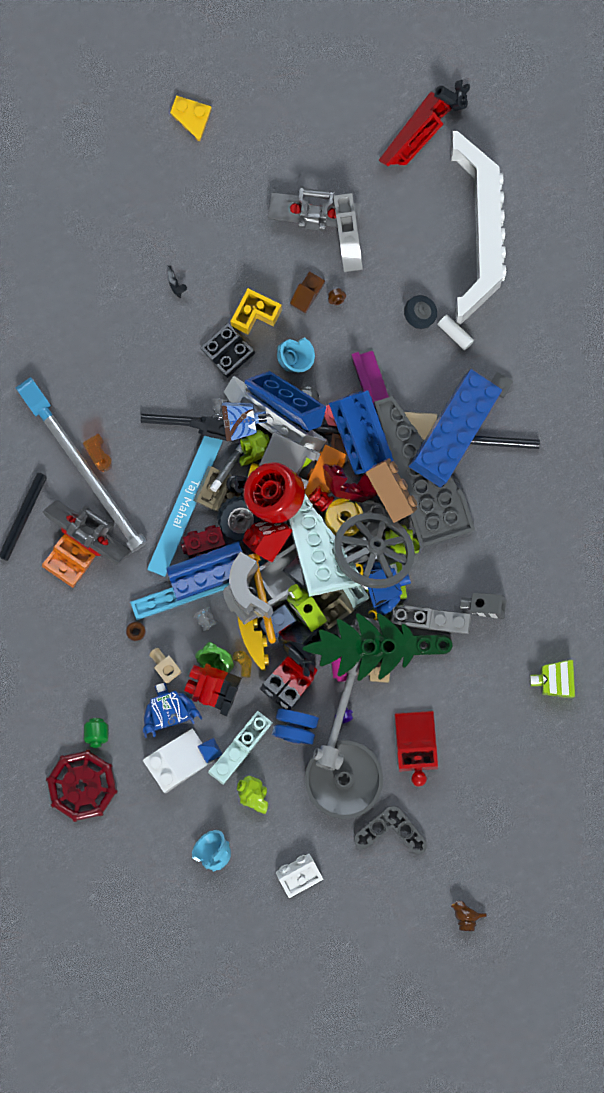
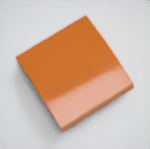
[42,534,96,588]

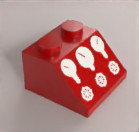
[243,521,293,562]

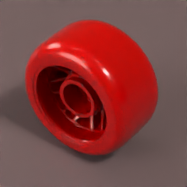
[243,462,305,523]

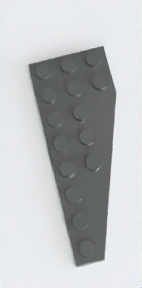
[374,396,476,548]

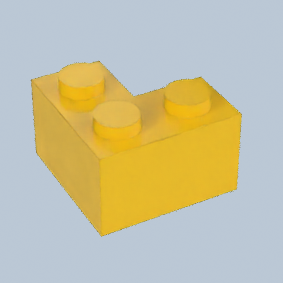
[230,288,282,335]

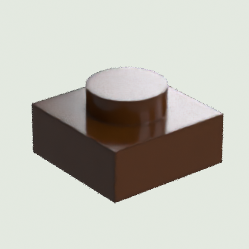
[331,434,347,455]

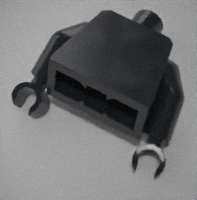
[278,623,339,677]

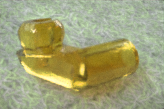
[233,650,252,678]

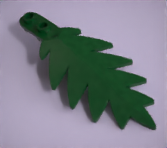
[302,613,453,681]

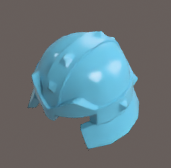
[277,337,315,373]
[192,830,231,872]

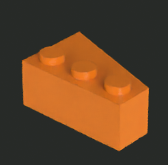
[304,444,346,512]

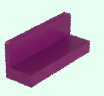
[351,351,389,408]

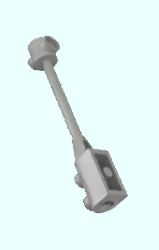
[313,617,381,770]

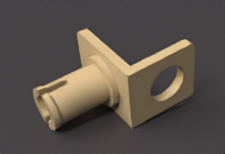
[149,648,181,683]

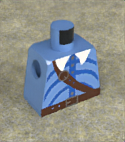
[222,402,267,442]

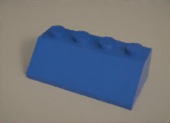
[245,371,326,431]

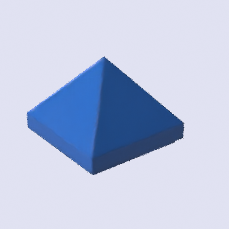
[197,738,222,763]

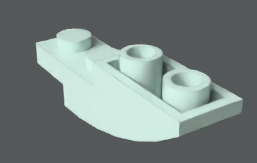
[208,711,273,785]

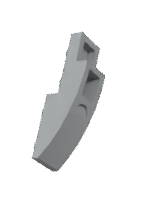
[333,193,363,272]
[391,605,472,634]

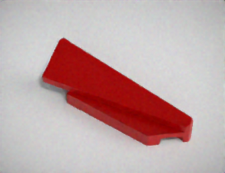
[379,92,452,166]

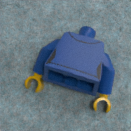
[355,561,411,621]

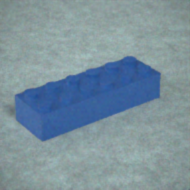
[408,369,502,487]

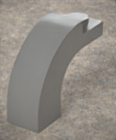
[229,552,274,618]

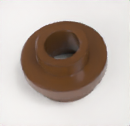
[328,288,346,305]
[126,622,146,641]

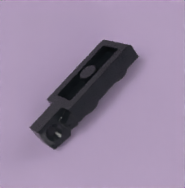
[190,416,241,444]

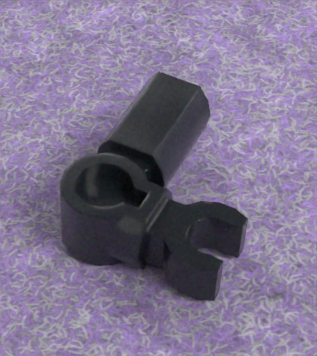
[434,80,470,111]

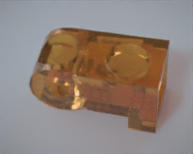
[83,433,113,472]

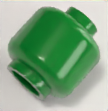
[83,718,109,748]

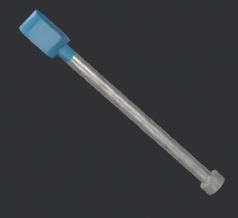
[15,377,148,553]

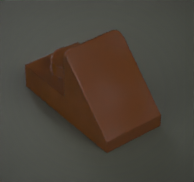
[290,271,325,314]

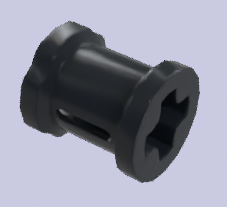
[226,475,247,493]

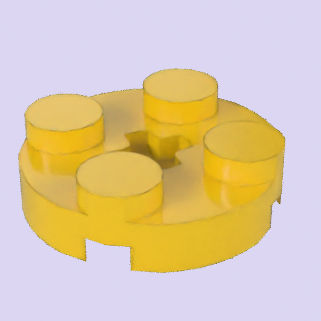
[325,498,363,536]

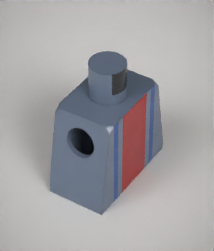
[259,605,300,638]

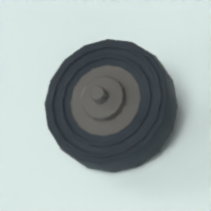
[404,295,437,329]

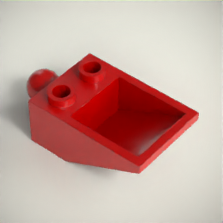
[395,711,438,787]

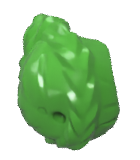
[195,642,234,673]

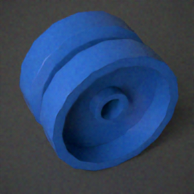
[272,709,319,745]

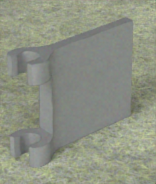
[259,432,321,489]

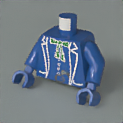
[143,683,202,738]

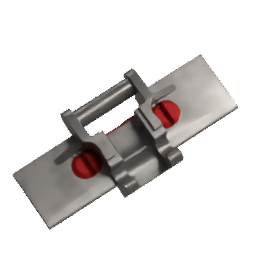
[268,186,361,232]
[42,500,130,565]

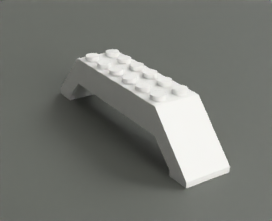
[451,131,506,325]

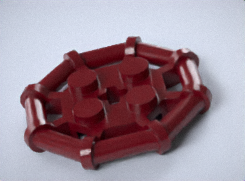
[46,749,118,822]

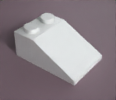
[143,728,214,793]

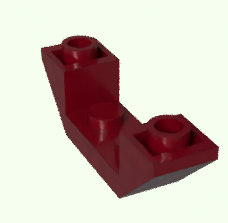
[323,464,378,503]

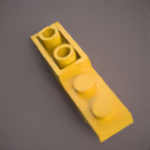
[237,616,269,671]

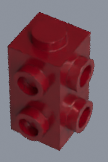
[181,525,226,558]

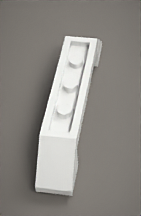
[224,376,327,452]

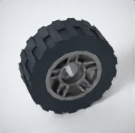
[217,496,261,541]

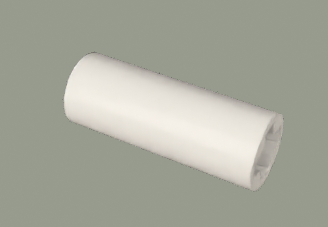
[437,315,474,351]

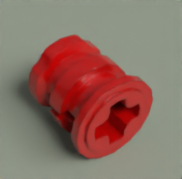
[308,486,334,512]

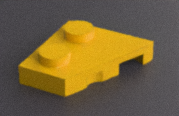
[170,95,212,141]

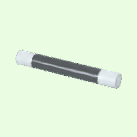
[210,444,243,492]

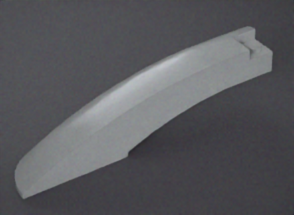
[223,500,402,625]

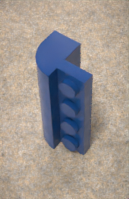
[329,390,394,475]
[166,542,243,601]

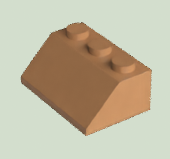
[366,458,418,523]

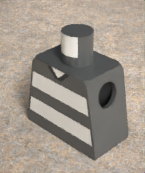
[460,593,506,619]

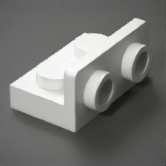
[275,854,323,898]

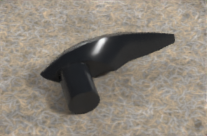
[168,266,187,298]

